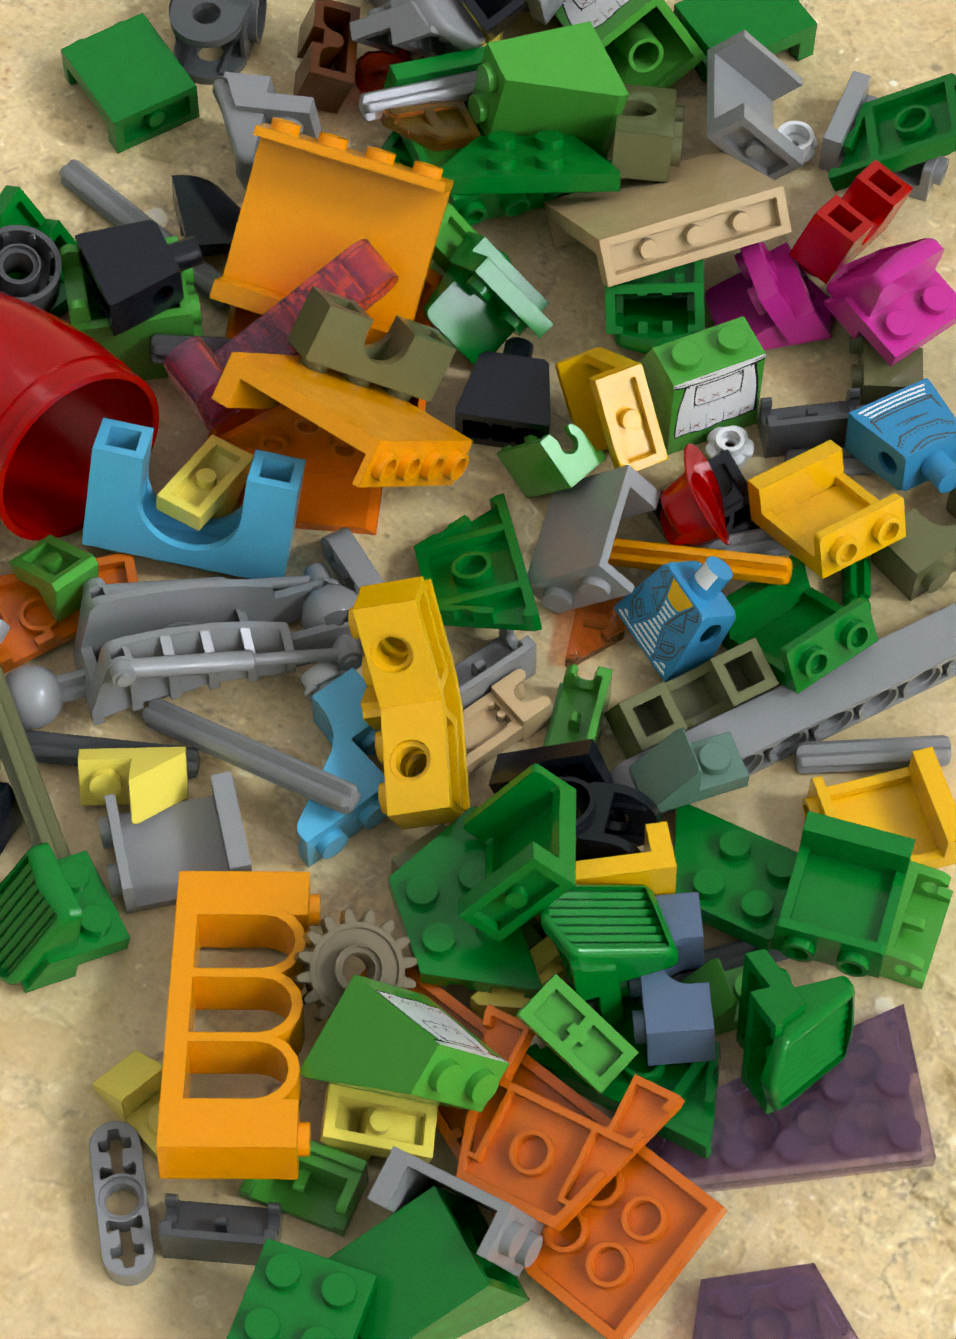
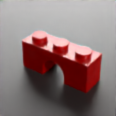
[788,160,914,284]

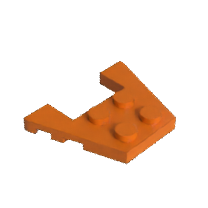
[456,1004,685,1233]

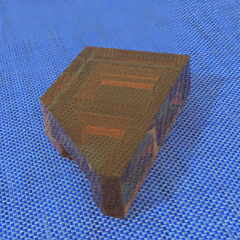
[380,99,481,151]
[565,595,626,667]

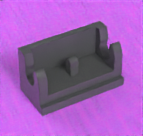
[756,387,865,458]
[158,1193,284,1266]

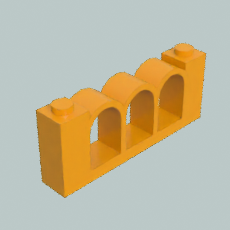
[156,871,321,1180]

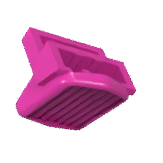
[824,238,956,367]
[705,241,835,350]

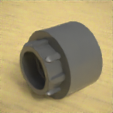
[0,225,62,312]

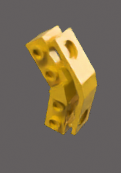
[348,576,470,830]

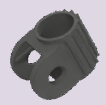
[169,0,267,85]

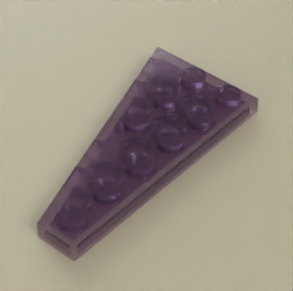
[645,1004,936,1193]

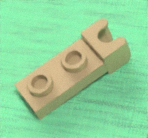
[419,669,553,775]

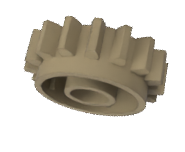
[293,909,417,1022]

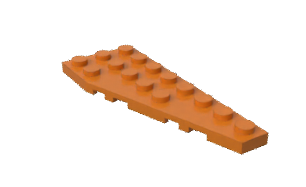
[360,966,728,1339]

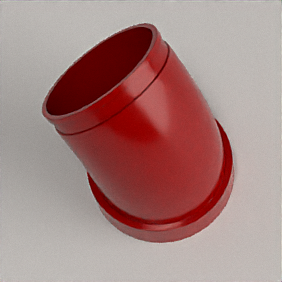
[0,292,159,541]

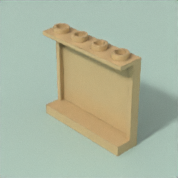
[544,150,792,287]

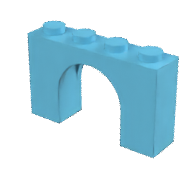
[82,418,306,579]

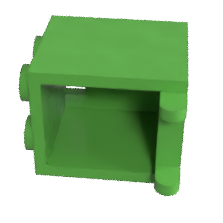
[59,236,203,381]

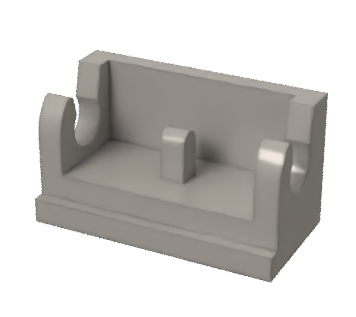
[455,629,537,710]

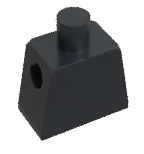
[75,220,203,336]
[455,337,550,448]

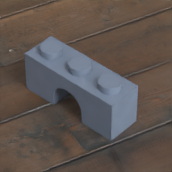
[629,892,715,1066]

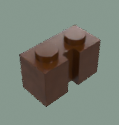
[293,0,360,114]

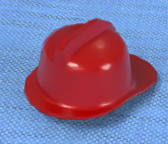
[660,443,730,547]

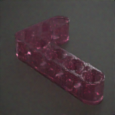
[163,238,399,430]

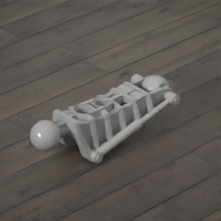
[6,563,363,729]

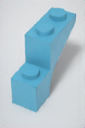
[297,667,387,867]

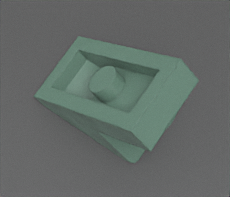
[629,728,749,813]

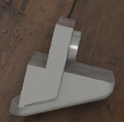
[350,0,485,58]
[212,72,323,191]

